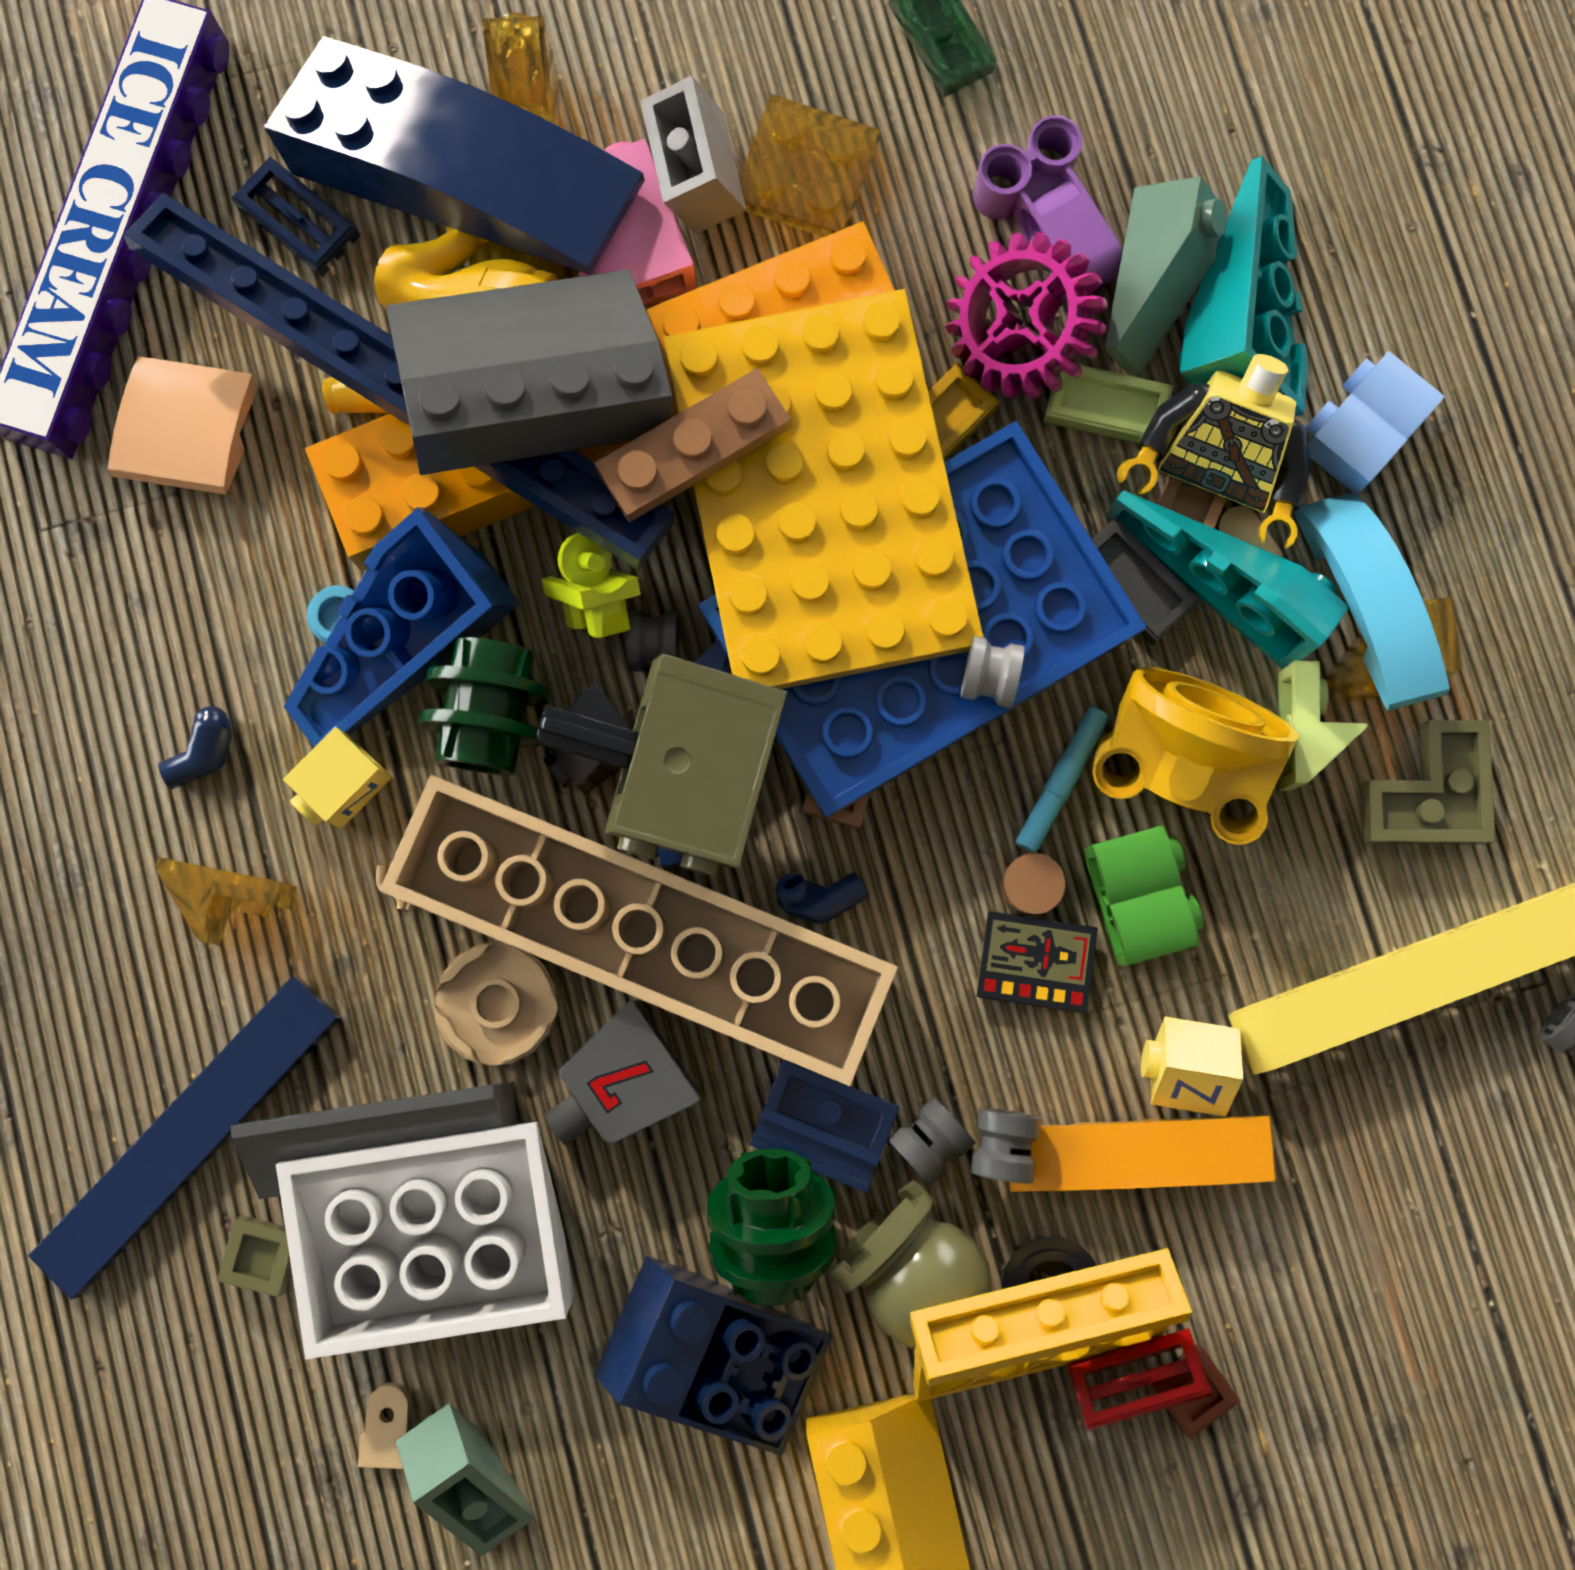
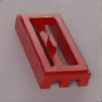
[1067,1328,1212,1432]

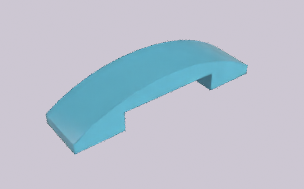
[1294,492,1450,711]

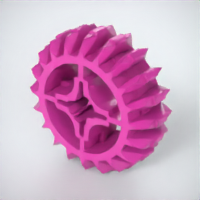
[944,232,1108,399]

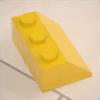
[806,1392,970,1570]

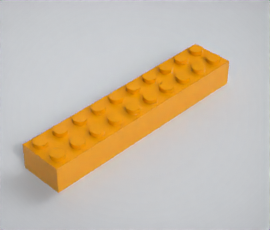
[305,221,895,573]

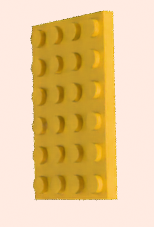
[663,289,983,689]

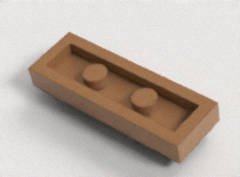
[594,368,791,523]

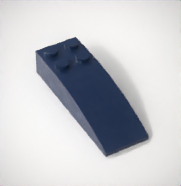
[264,36,645,275]

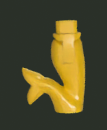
[374,226,558,309]

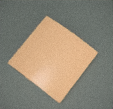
[108,356,257,495]

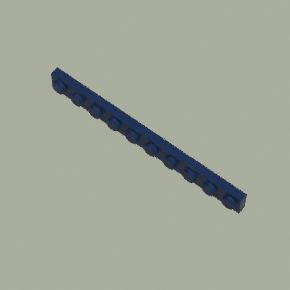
[123,193,674,570]

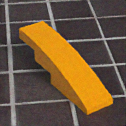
[1009,1115,1277,1192]

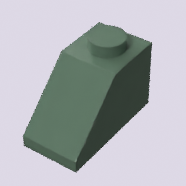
[395,1403,535,1556]

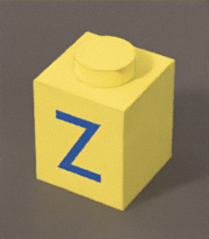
[282,726,393,829]
[1141,1017,1243,1117]

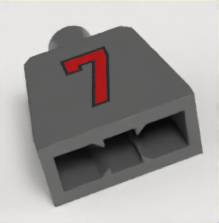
[544,1000,704,1145]

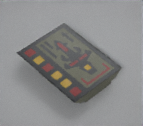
[977,911,1098,1014]

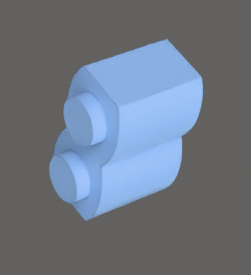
[1305,351,1445,495]

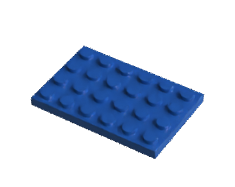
[698,420,1147,820]

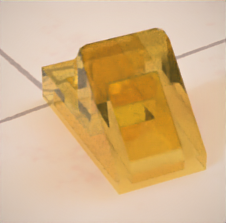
[155,857,297,945]

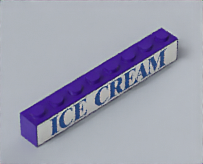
[0,0,229,460]

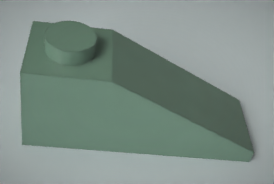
[1105,176,1226,376]

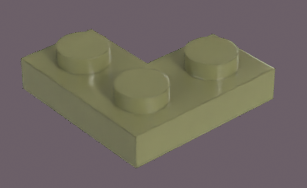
[1362,720,1495,845]

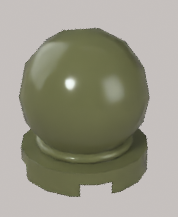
[826,1181,992,1349]

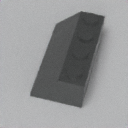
[230,1081,519,1205]

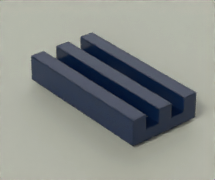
[232,156,361,277]

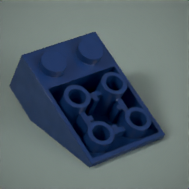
[594,1255,832,1456]

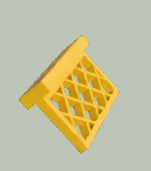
[910,1248,1192,1403]

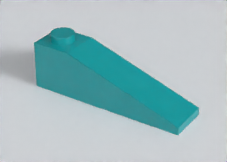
[1178,156,1308,417]
[1106,490,1349,669]

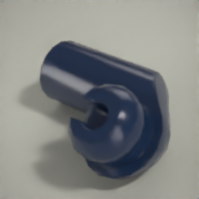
[158,706,233,790]
[775,871,869,924]

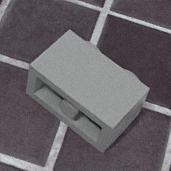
[640,75,747,234]

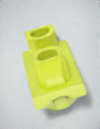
[541,533,641,638]

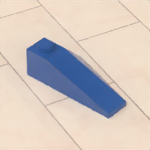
[284,507,520,747]

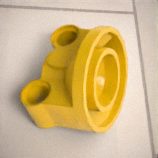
[1092,667,1299,845]

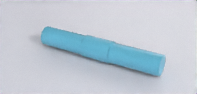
[1015,707,1110,853]

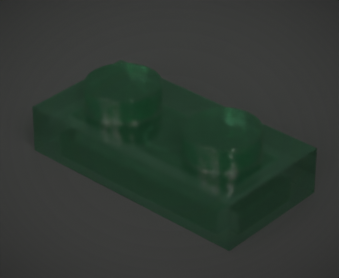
[888,0,996,98]

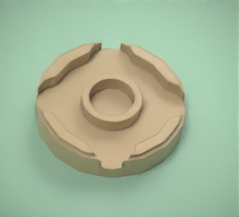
[435,943,559,1066]

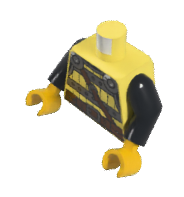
[1117,354,1311,549]

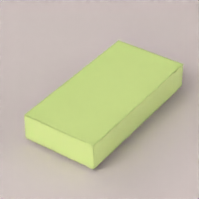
[1043,365,1173,443]

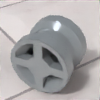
[960,636,1024,708]

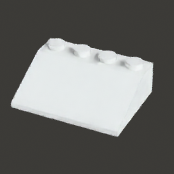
[276,1122,574,1360]

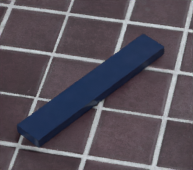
[28,976,342,1300]

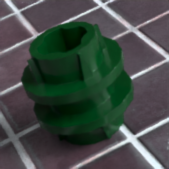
[418,637,551,776]
[707,1148,836,1306]

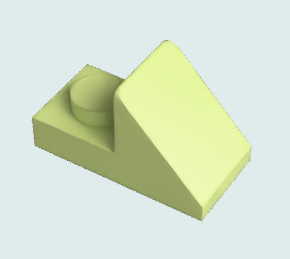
[1278,660,1368,791]

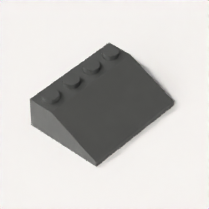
[386,269,672,475]

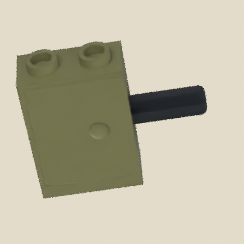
[536,653,787,877]

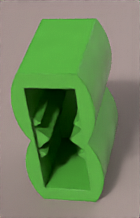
[1084,825,1204,966]

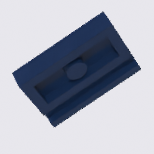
[749,1059,900,1193]

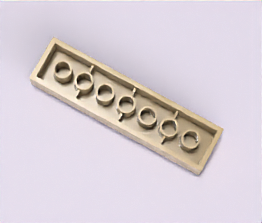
[379,774,898,1086]

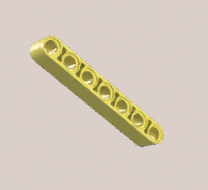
[1227,883,1575,1075]

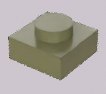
[217,1215,292,1297]

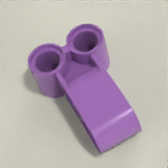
[972,115,1123,300]

